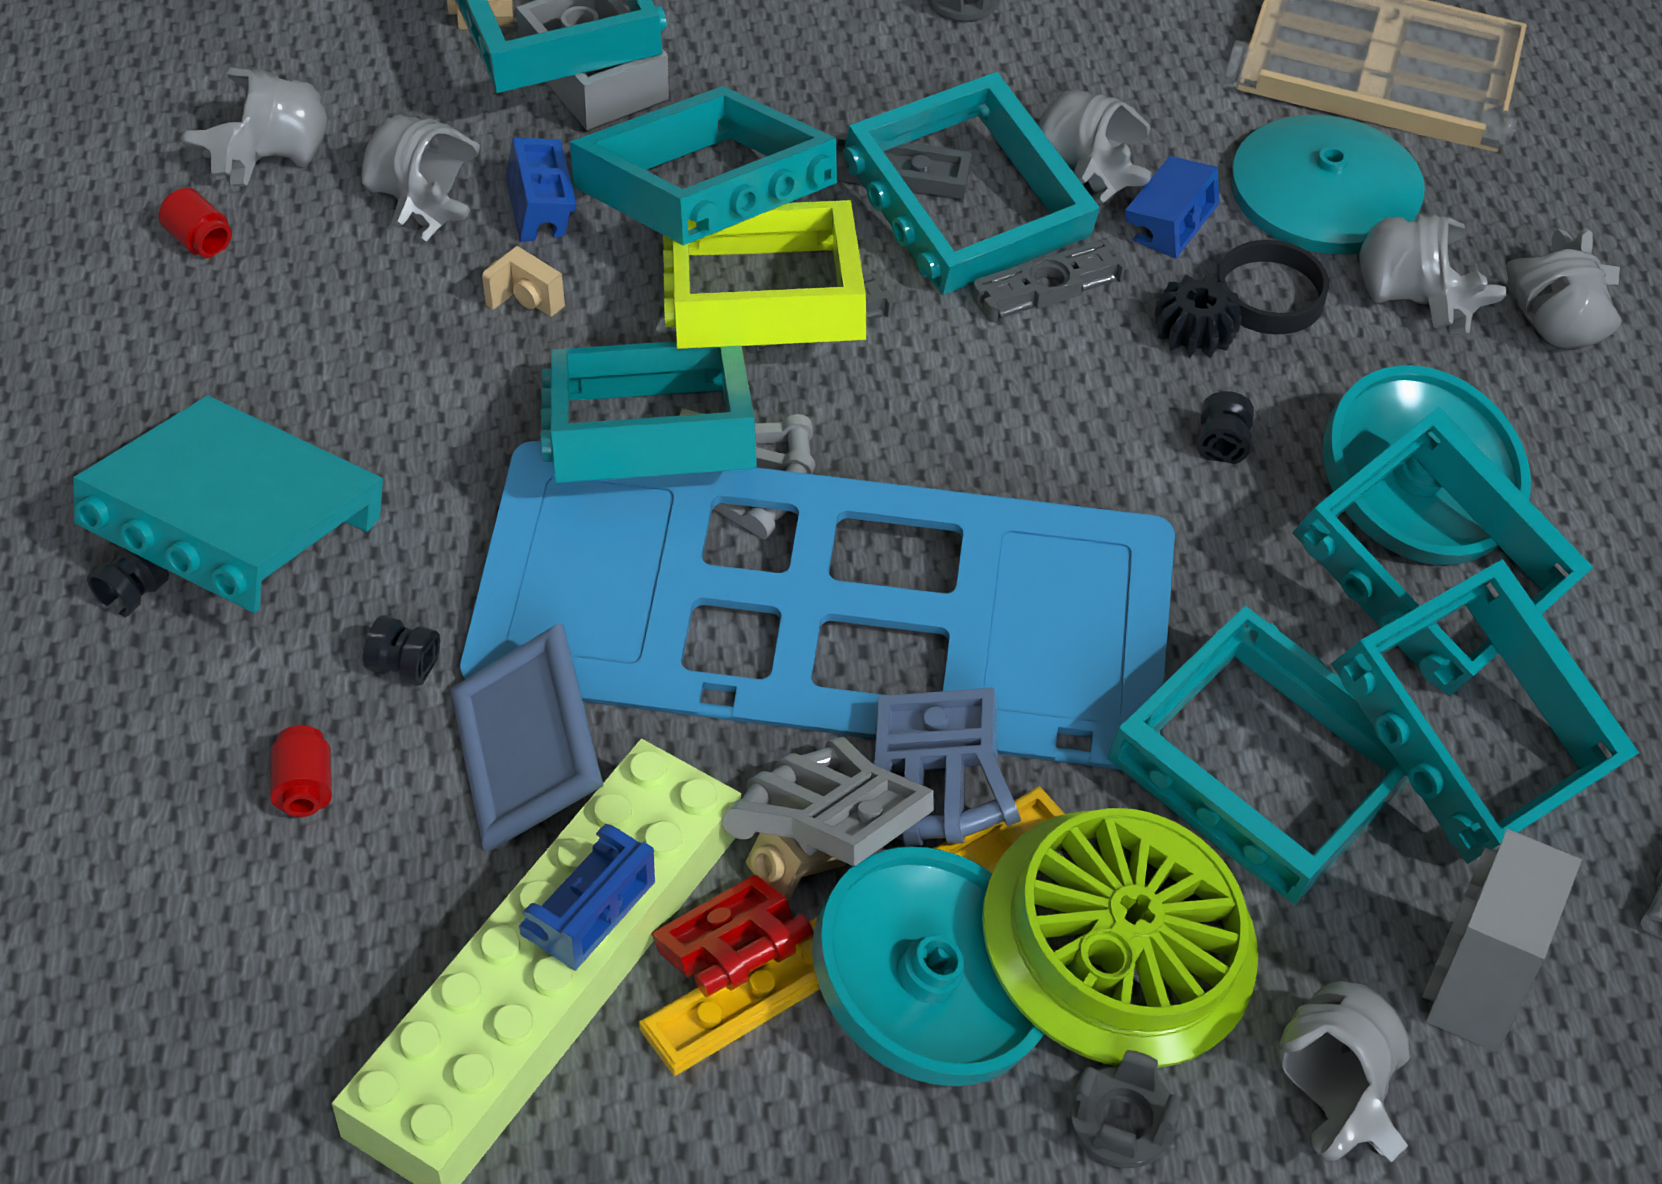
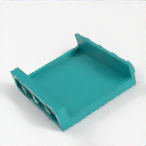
[73,395,383,614]

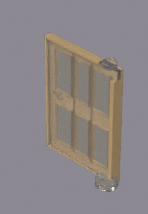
[1224,0,1527,152]

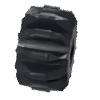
[1154,274,1242,359]

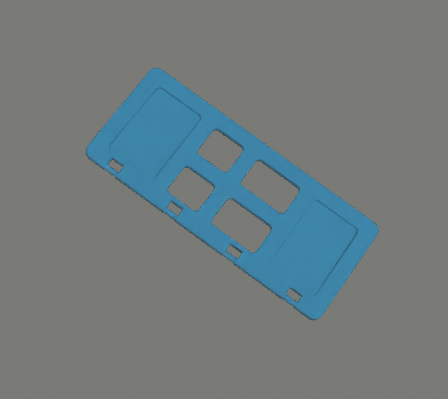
[460,441,1175,770]

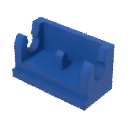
[506,137,577,242]
[1125,156,1219,259]
[519,824,655,971]

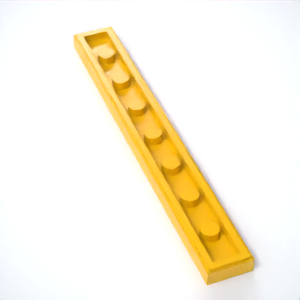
[639,786,1065,1077]

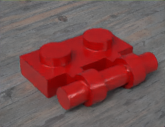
[652,874,814,998]

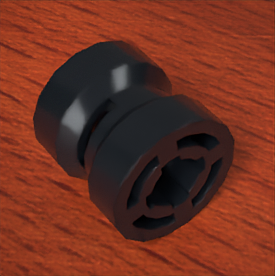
[1197,391,1254,464]
[87,547,169,617]
[363,615,441,686]

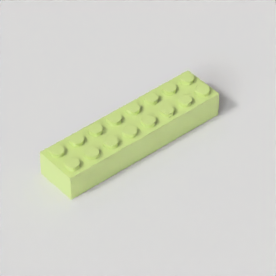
[332,738,741,1184]

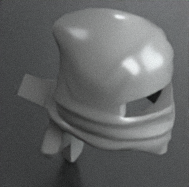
[181,67,328,187]
[1038,89,1152,205]
[361,114,480,243]
[1359,214,1507,336]
[1506,228,1622,349]
[1279,981,1410,1162]

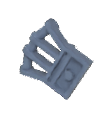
[873,687,1021,847]

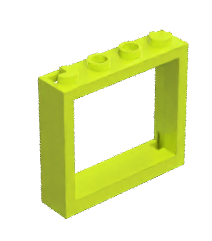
[663,200,866,349]

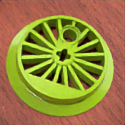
[982,808,1258,1068]

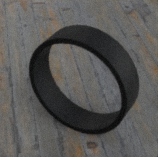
[1217,240,1329,335]

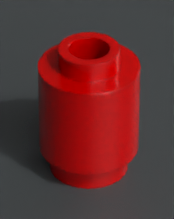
[159,188,232,258]
[270,725,332,817]

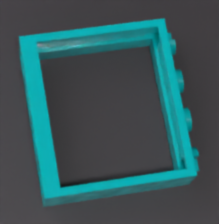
[455,0,667,93]
[842,72,1100,295]
[570,86,837,245]
[541,341,757,483]
[1292,407,1594,696]
[1331,559,1639,864]
[1107,605,1409,905]

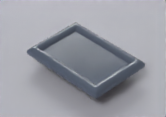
[450,623,604,851]

